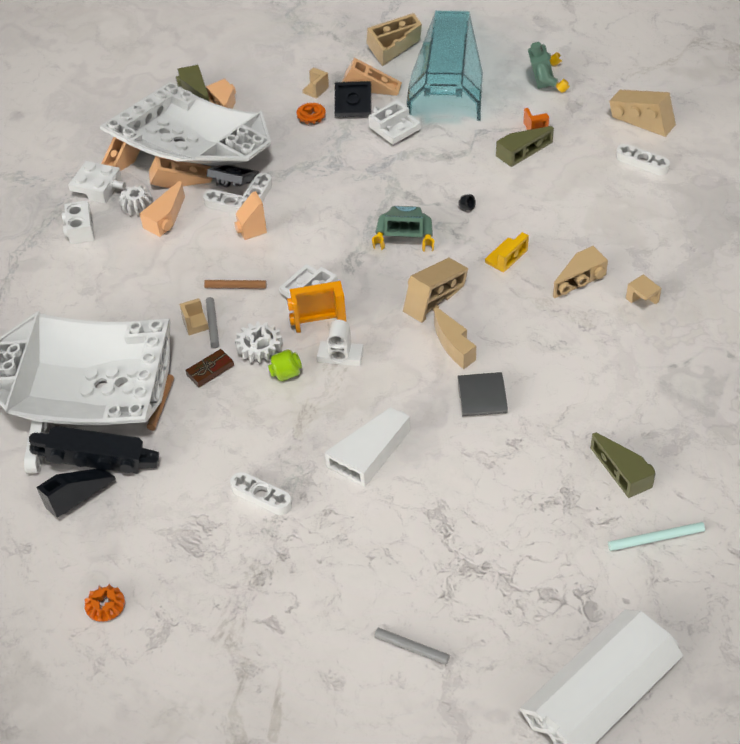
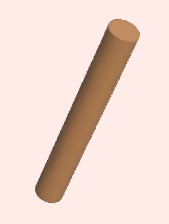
[204,280,267,289]
[147,374,174,431]

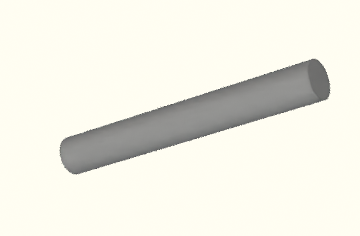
[206,297,219,348]
[375,627,450,665]

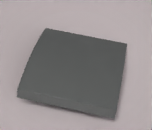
[458,372,508,416]

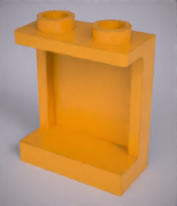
[287,281,346,333]

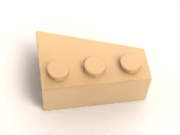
[367,13,422,66]
[609,90,676,137]
[403,257,468,323]

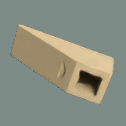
[553,246,608,298]

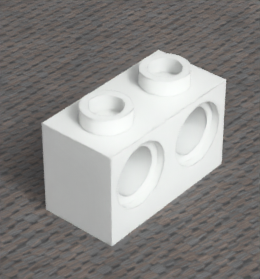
[62,200,94,245]

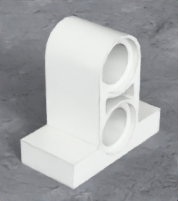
[317,320,363,366]

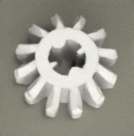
[119,185,153,216]

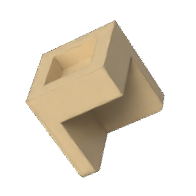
[303,67,329,99]
[626,274,661,304]
[179,298,209,335]

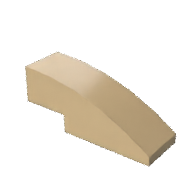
[434,307,476,369]

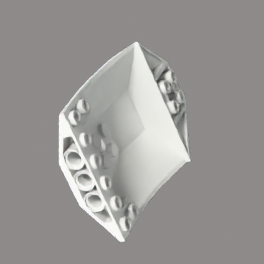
[100,82,271,166]
[0,311,170,425]

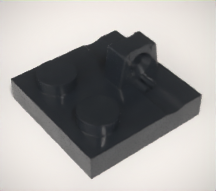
[334,81,371,117]
[207,165,259,188]

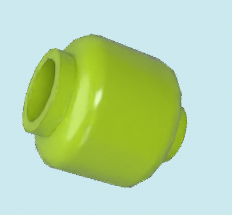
[268,349,302,381]

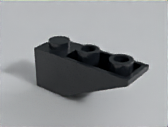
[36,468,116,518]

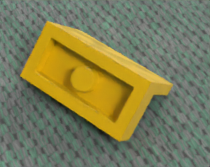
[485,232,529,273]

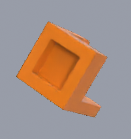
[523,108,549,130]

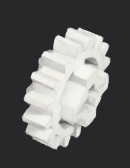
[235,321,283,363]

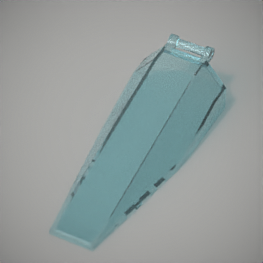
[407,11,483,121]

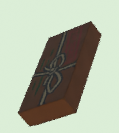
[185,349,234,387]

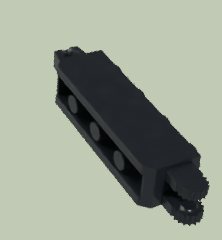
[29,426,159,474]

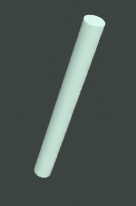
[608,522,705,551]

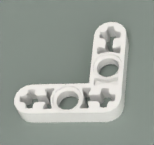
[203,173,272,214]

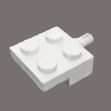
[369,100,421,145]
[68,161,126,204]
[279,264,338,298]

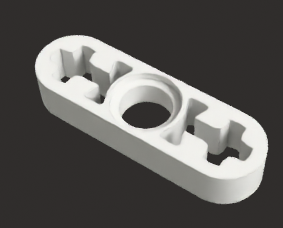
[616,144,670,175]
[24,420,48,473]
[230,472,292,515]

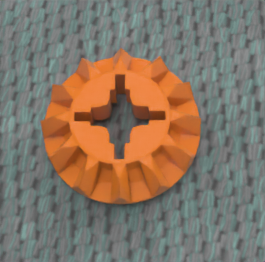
[296,103,326,124]
[85,584,125,622]

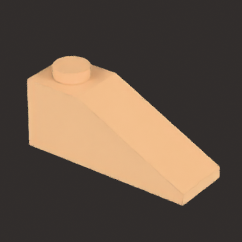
[342,57,402,96]
[149,156,212,188]
[140,181,185,237]

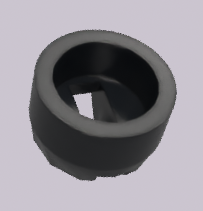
[458,194,476,210]

